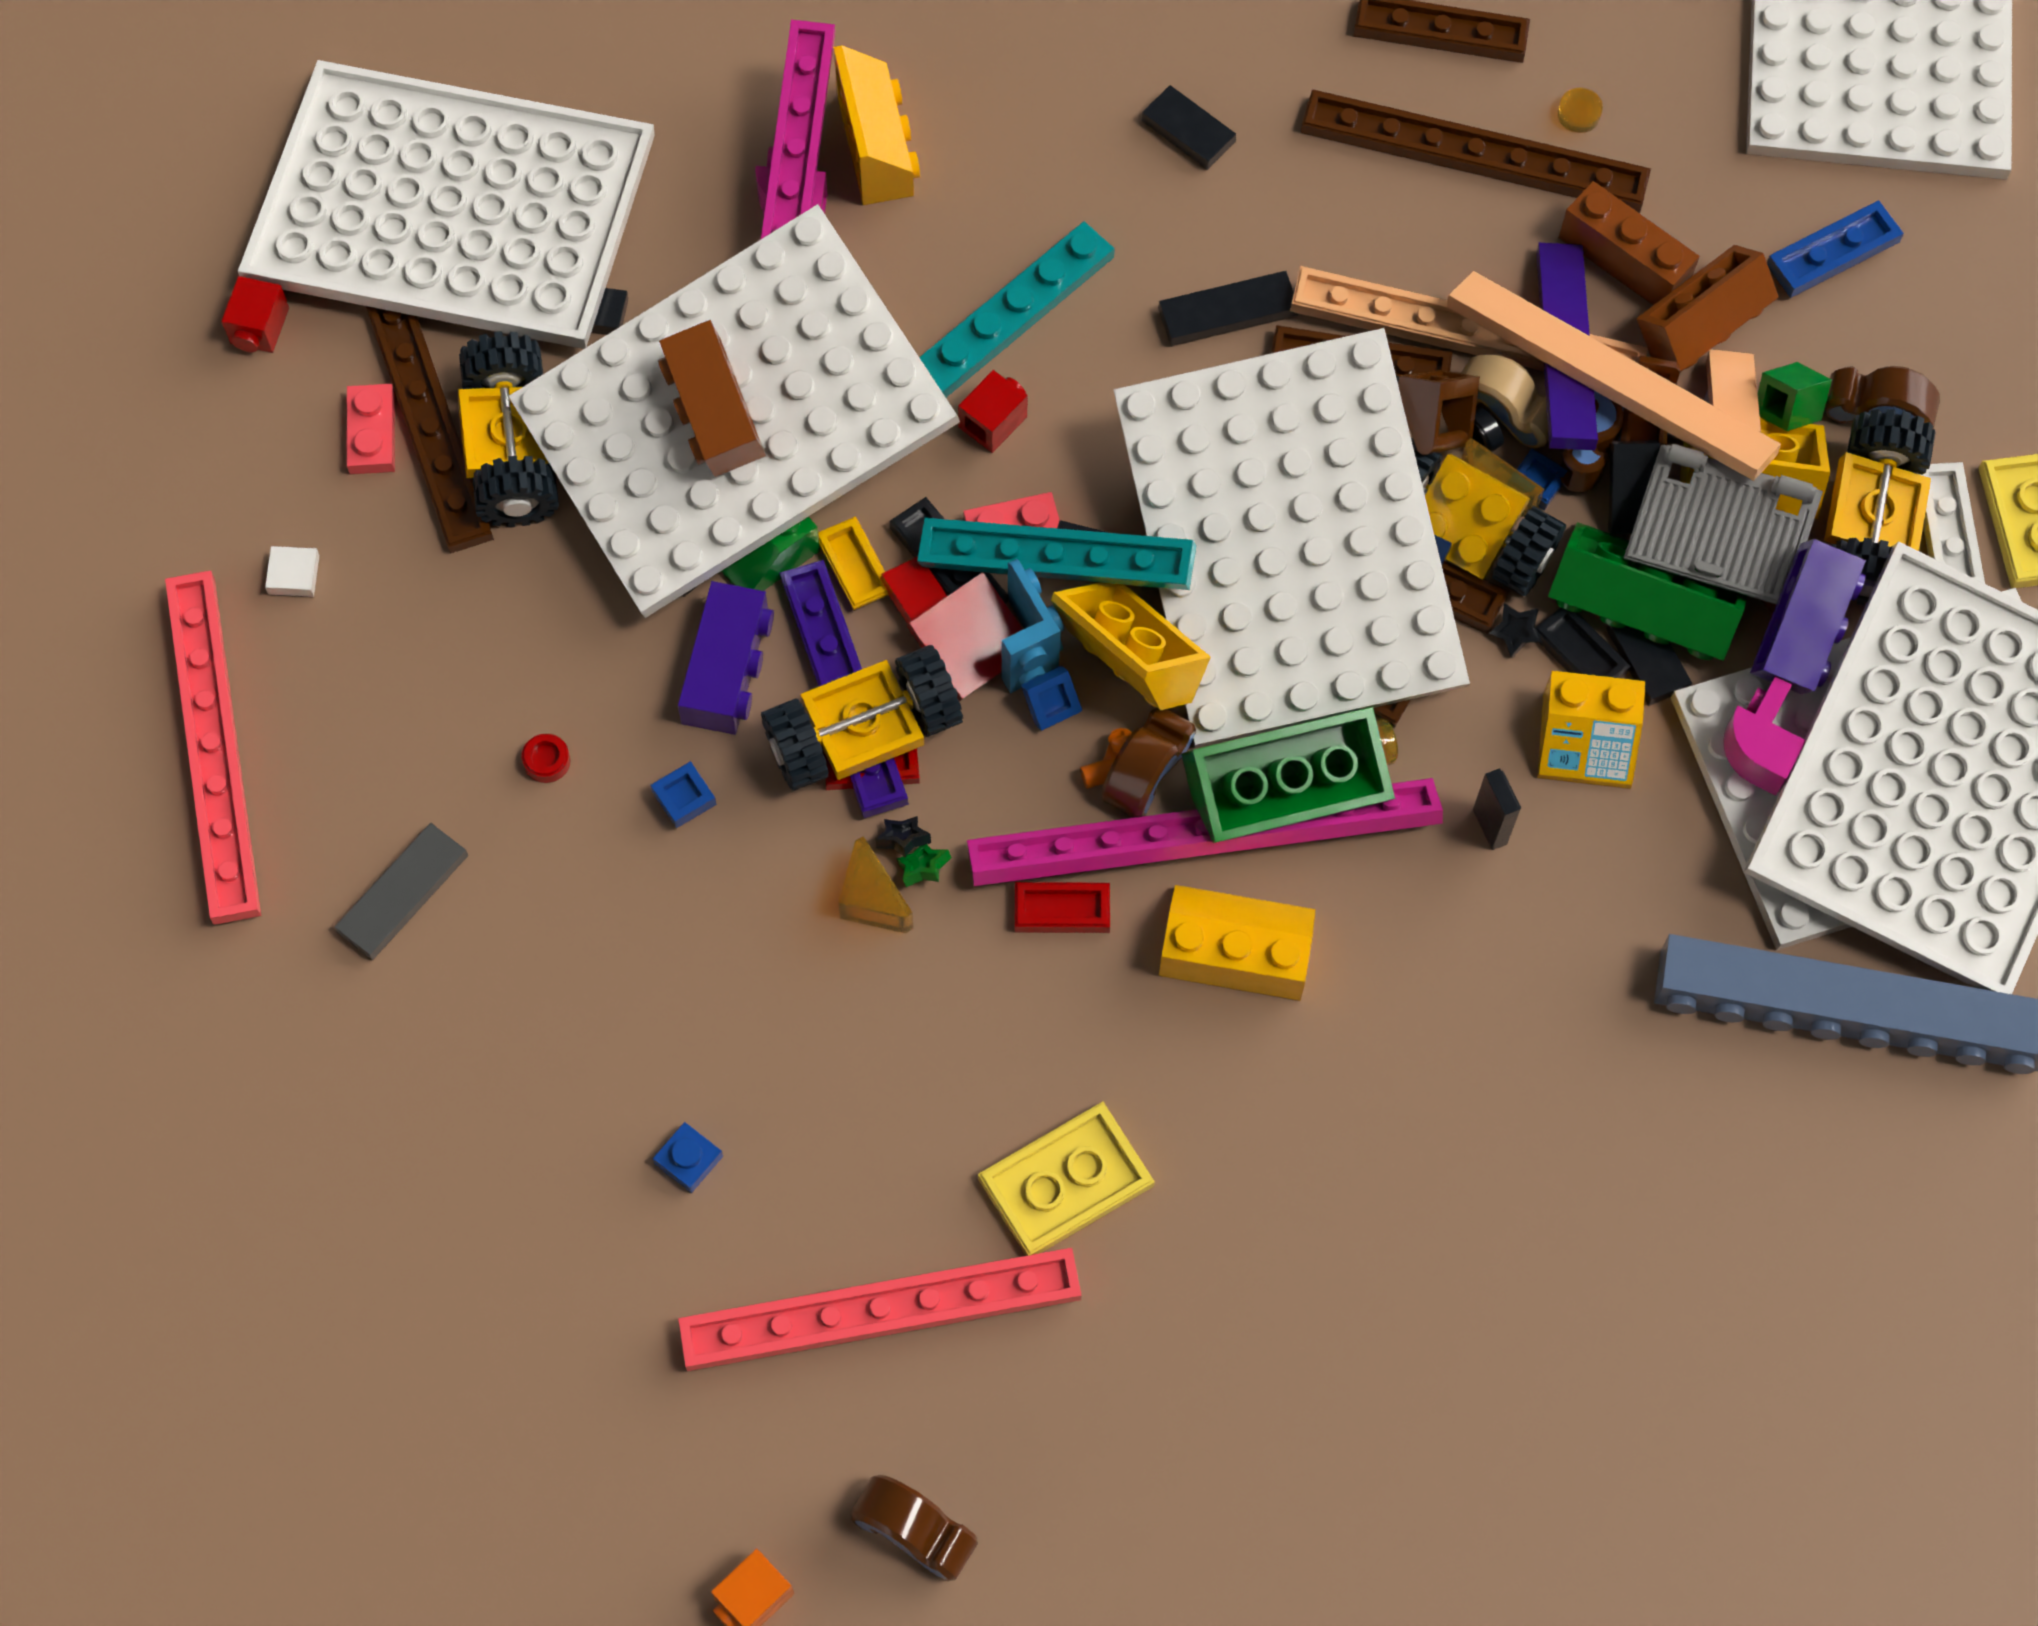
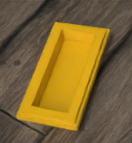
[818,516,888,610]

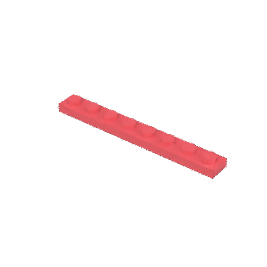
[165,570,261,925]
[678,1248,1082,1371]

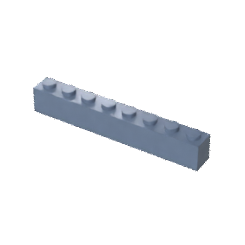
[1654,934,2038,1074]

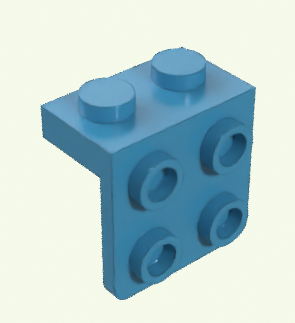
[1001,559,1064,694]

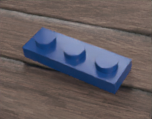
[1767,200,1904,298]

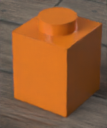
[711,1548,794,1626]

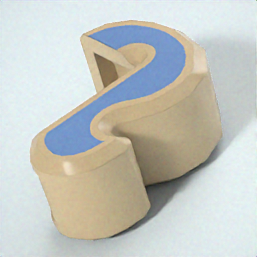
[1461,354,1549,448]

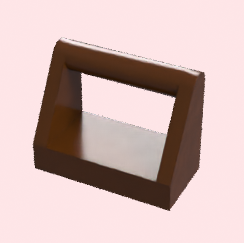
[1398,370,1480,455]

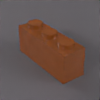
[1558,181,1700,305]
[1636,245,1779,371]
[658,320,766,477]

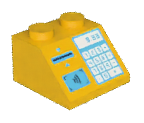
[1537,671,1645,789]

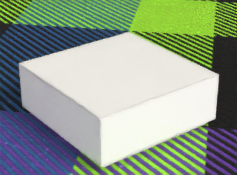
[265,546,320,597]

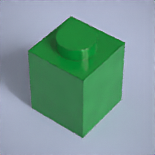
[1757,362,1832,431]

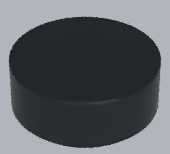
[1471,407,1504,454]

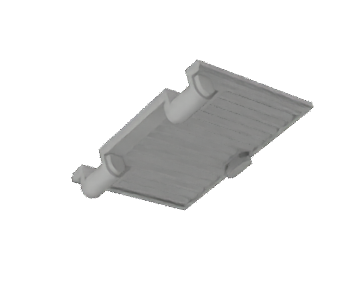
[1624,444,1823,604]

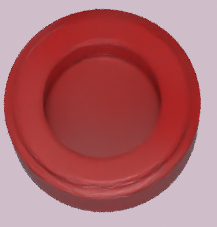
[522,733,571,783]

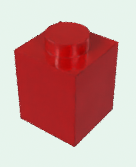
[221,276,289,353]
[958,370,1028,453]

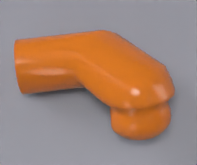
[1080,728,1132,789]

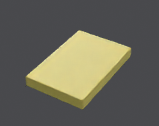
[1978,454,2038,589]
[978,1101,1155,1256]

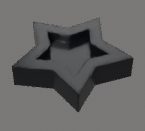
[1489,604,1543,657]
[875,816,931,857]

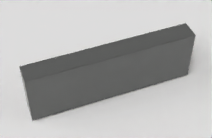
[335,823,468,960]

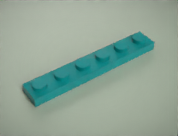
[919,221,1115,398]
[917,518,1197,590]

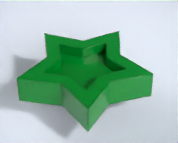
[896,844,952,887]

